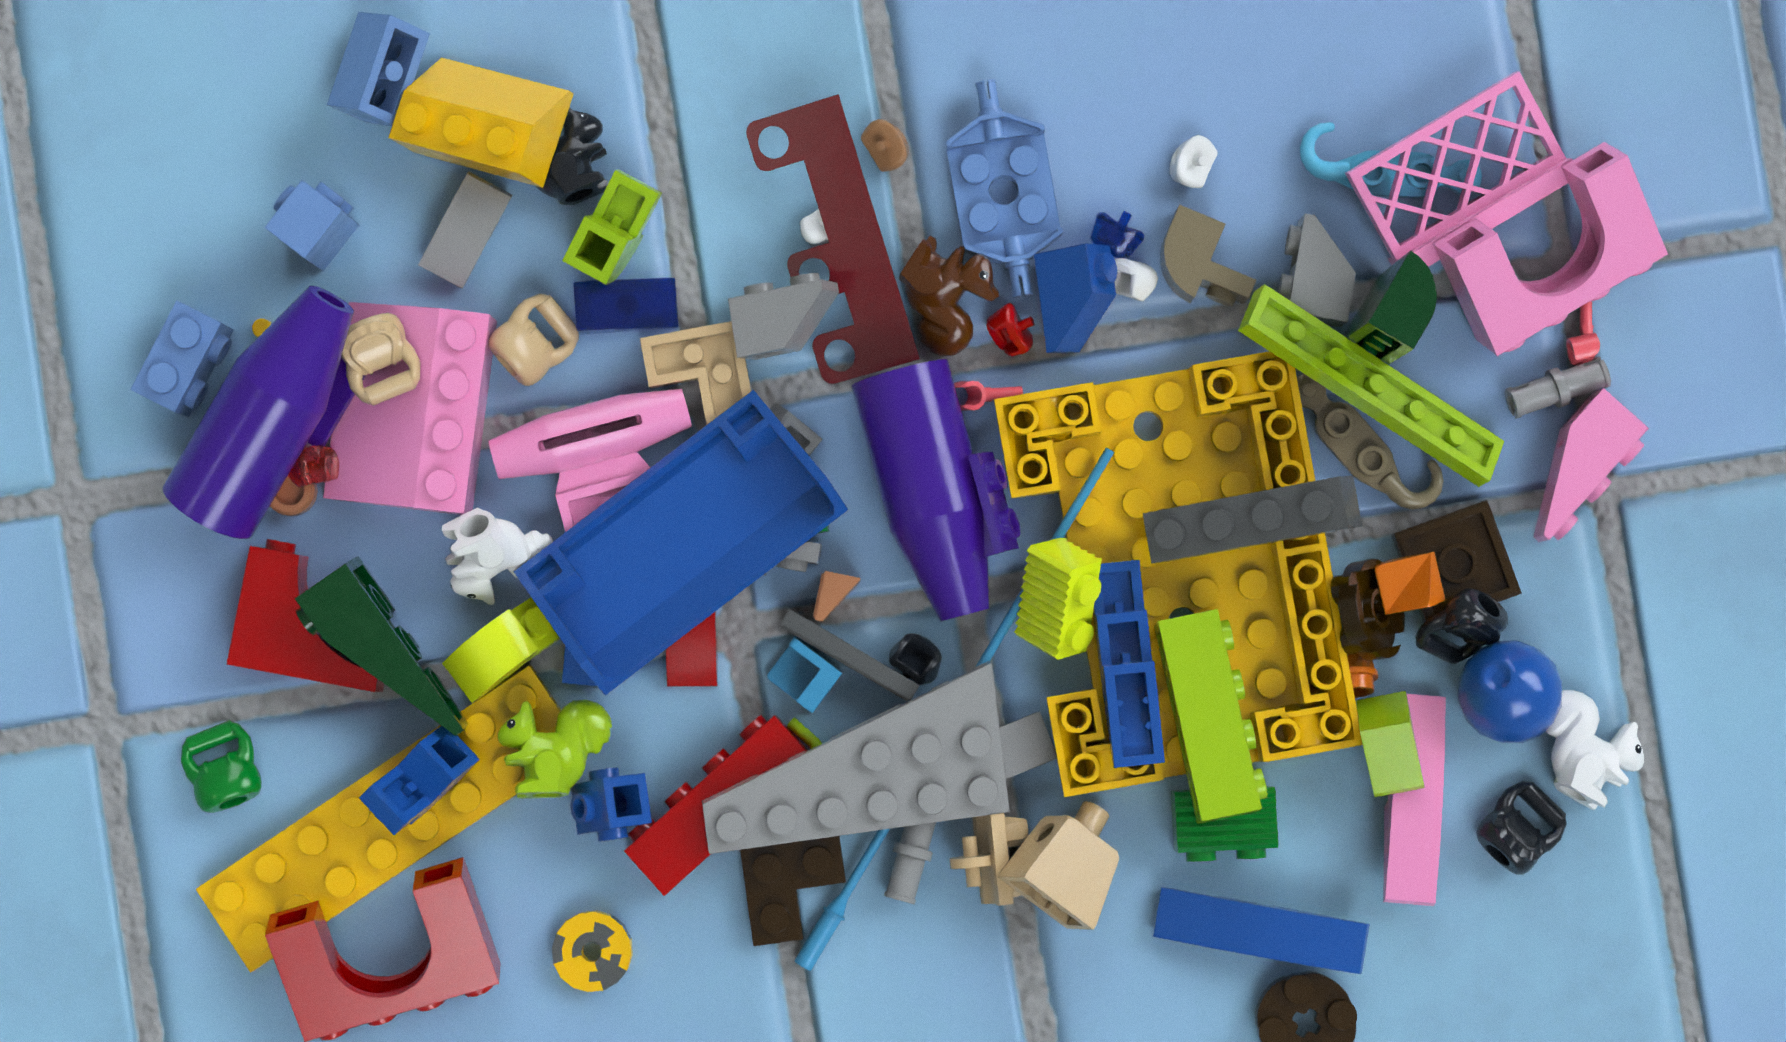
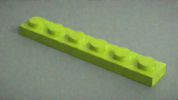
[1238,284,1504,487]

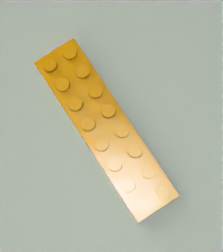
[196,665,561,973]

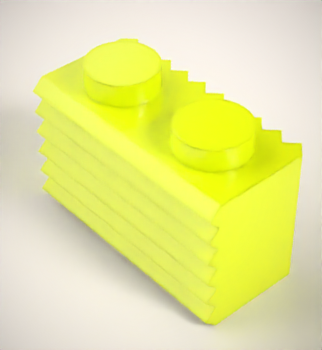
[1014,538,1102,660]

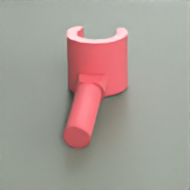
[1566,301,1600,365]
[954,381,1023,411]

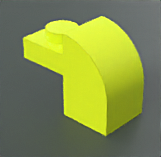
[442,597,560,703]

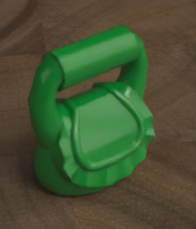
[181,720,262,813]

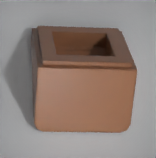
[813,571,861,622]

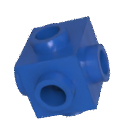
[570,767,652,842]

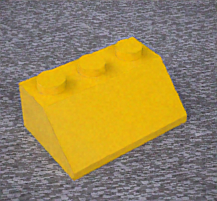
[388,57,574,188]

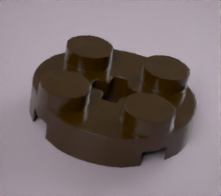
[1331,559,1405,661]
[1255,971,1357,1042]

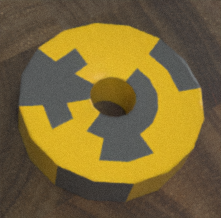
[552,910,633,992]

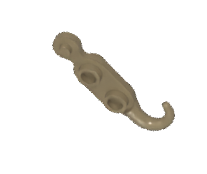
[1297,374,1444,510]

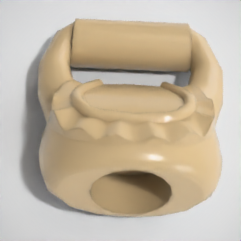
[489,294,579,386]
[341,313,421,406]

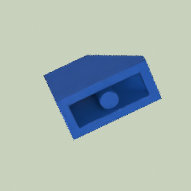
[1034,243,1117,354]

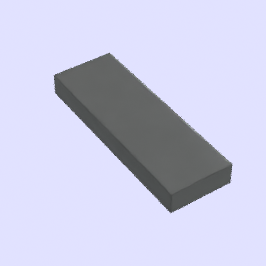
[781,609,920,701]

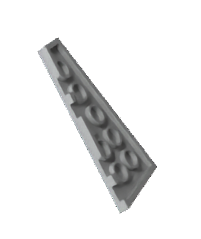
[702,661,1010,854]

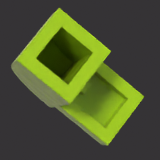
[562,169,662,285]

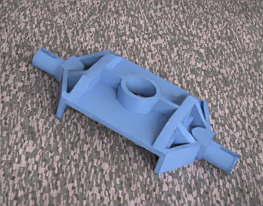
[946,79,1063,298]

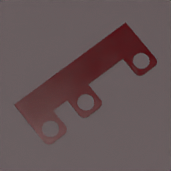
[746,94,920,384]

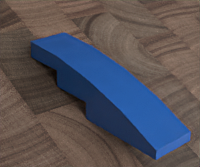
[1093,560,1165,768]
[1153,887,1370,974]

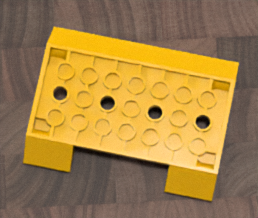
[994,351,1363,797]

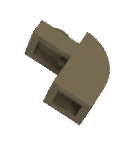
[1160,205,1256,307]

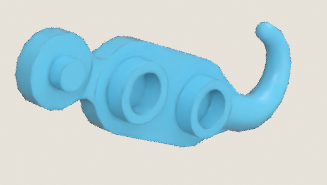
[1300,122,1482,198]

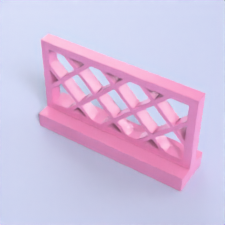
[1345,71,1573,267]

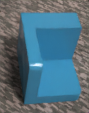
[767,637,843,713]

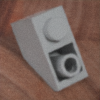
[1277,213,1356,327]
[728,273,839,360]

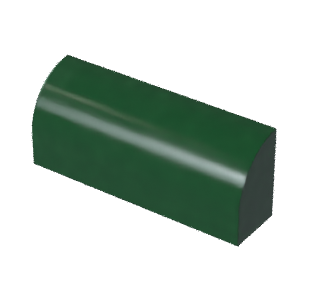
[1343,250,1437,365]

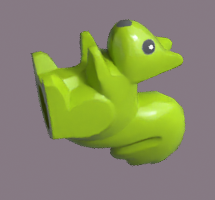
[497,699,612,799]

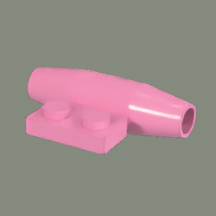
[488,389,692,532]

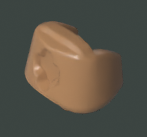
[861,119,909,172]

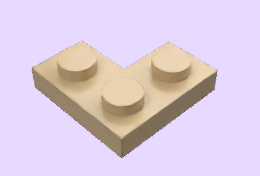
[640,321,751,425]

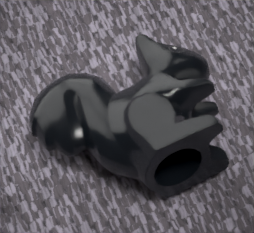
[536,107,608,205]

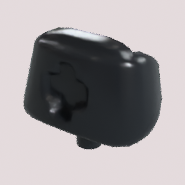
[889,633,942,685]

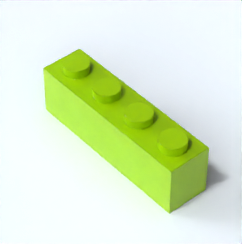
[1154,609,1267,824]

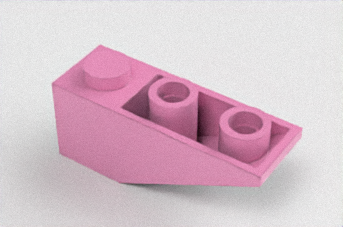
[1533,388,1649,542]

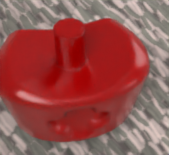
[986,303,1035,357]

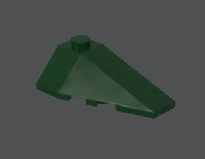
[295,556,469,736]

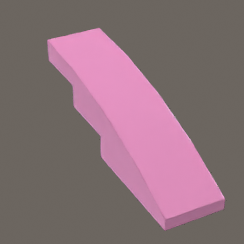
[1383,694,1446,906]

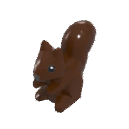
[899,235,999,356]

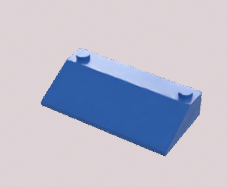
[514,390,848,695]

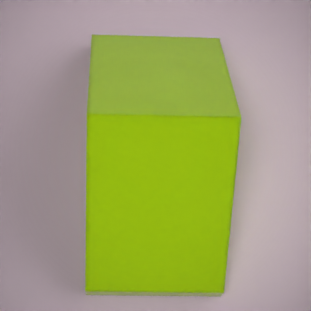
[1356,691,1425,797]

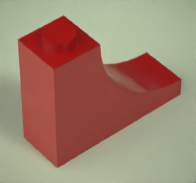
[227,539,385,692]

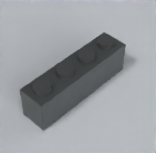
[1143,476,1362,563]

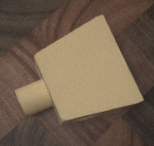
[998,801,1119,930]

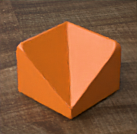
[1375,551,1445,615]

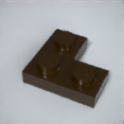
[740,836,846,946]

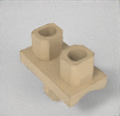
[949,813,1029,906]

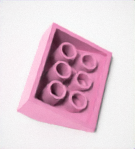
[323,302,497,515]

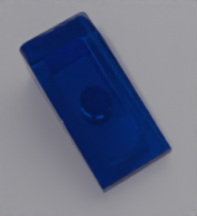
[573,278,679,335]

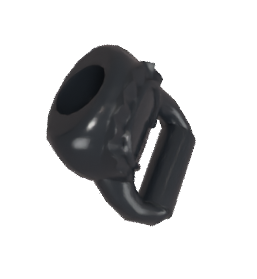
[1415,588,1508,664]
[1476,781,1567,875]

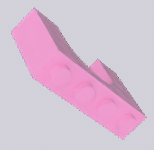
[1433,142,1668,356]

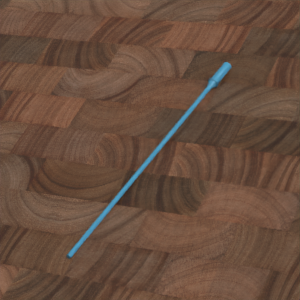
[794,448,1115,971]

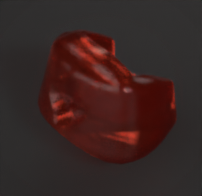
[288,445,339,488]

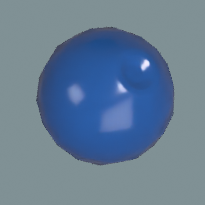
[1458,640,1563,744]

